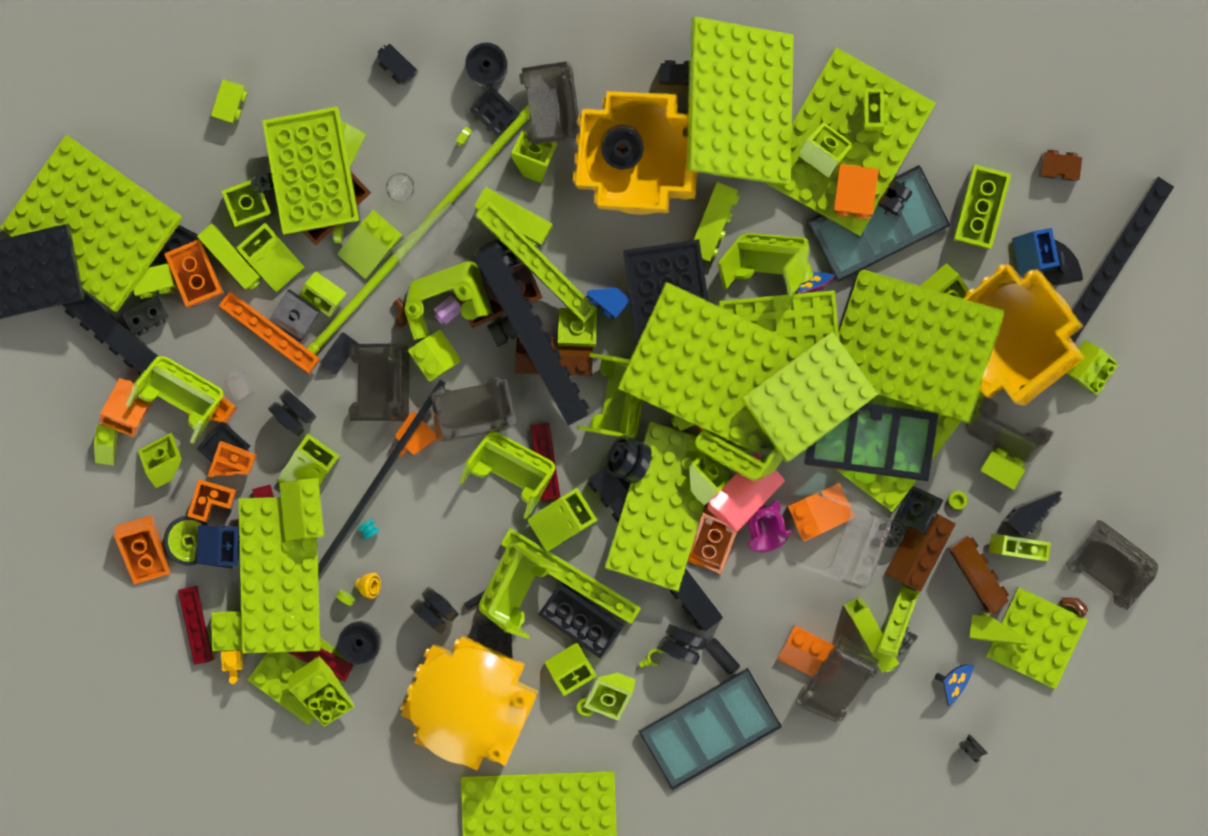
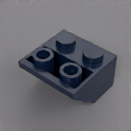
[196,525,239,566]

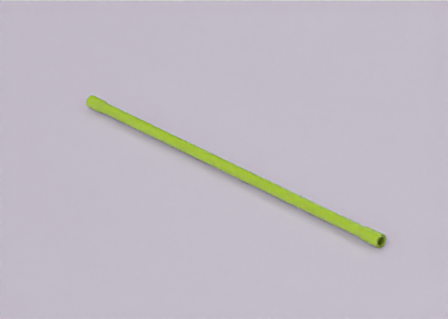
[307,101,539,355]

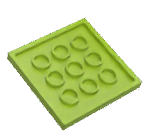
[986,587,1088,689]
[247,637,354,725]

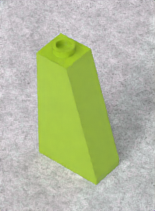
[197,223,261,291]
[843,596,899,673]

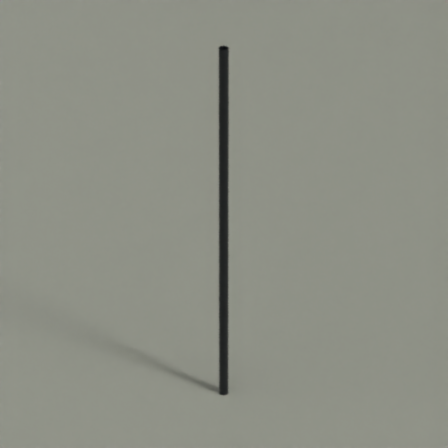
[264,379,446,654]

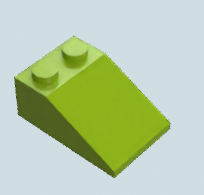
[337,210,404,279]

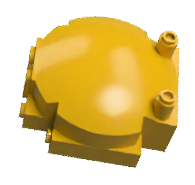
[573,91,697,215]
[964,264,1085,406]
[400,635,539,771]

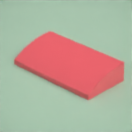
[707,453,785,532]

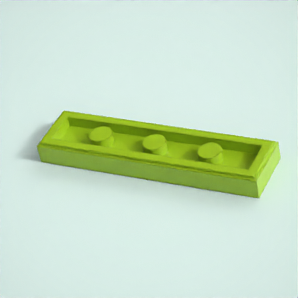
[878,586,920,658]

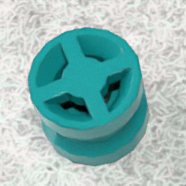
[357,518,380,541]

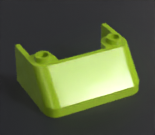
[718,233,809,295]
[405,261,493,340]
[577,353,643,438]
[126,356,224,444]
[696,428,783,481]
[459,432,555,519]
[479,543,563,639]

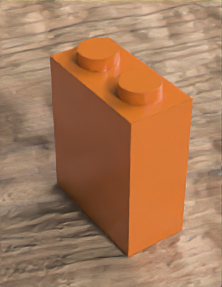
[834,164,879,220]
[99,378,153,438]

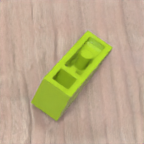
[989,533,1051,561]
[970,612,1031,646]

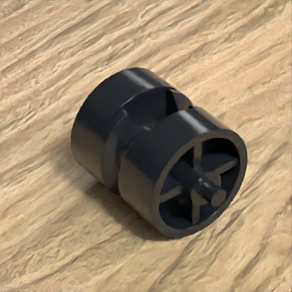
[878,180,913,216]

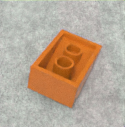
[164,239,225,308]
[787,483,855,541]
[687,503,737,574]
[114,515,170,585]

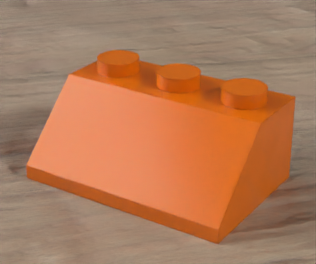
[777,625,847,684]

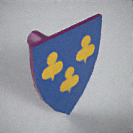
[796,272,835,294]

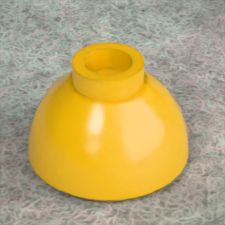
[355,573,381,599]

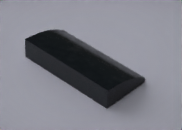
[538,582,624,659]

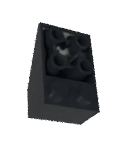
[1003,491,1062,537]

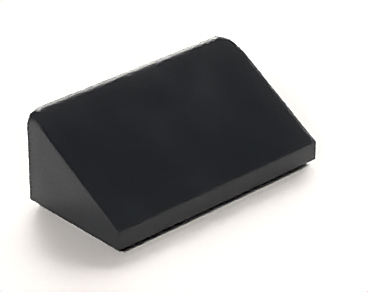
[320,331,359,374]
[705,637,740,674]

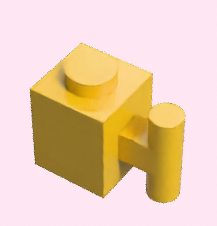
[221,650,244,684]

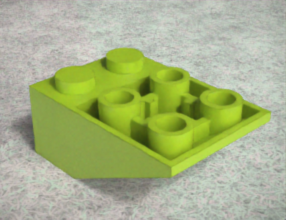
[236,223,305,293]
[277,434,341,487]
[527,488,597,552]
[288,657,355,727]

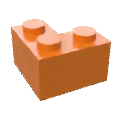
[187,479,238,522]

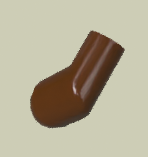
[393,298,408,327]
[1061,597,1088,618]

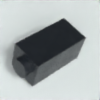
[377,43,418,86]
[660,60,690,85]

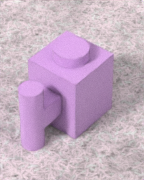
[434,295,461,325]

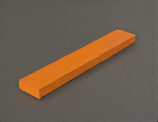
[219,291,321,375]

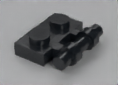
[469,86,519,137]

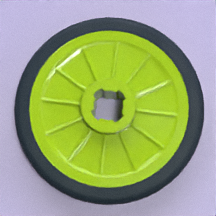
[163,516,208,566]

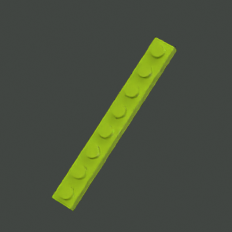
[475,201,597,322]
[501,528,641,624]

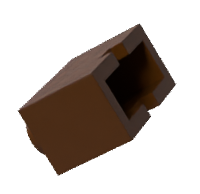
[1039,150,1083,182]

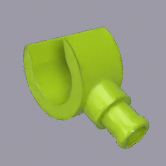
[639,648,663,668]

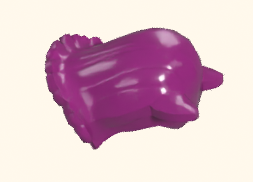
[748,500,792,553]

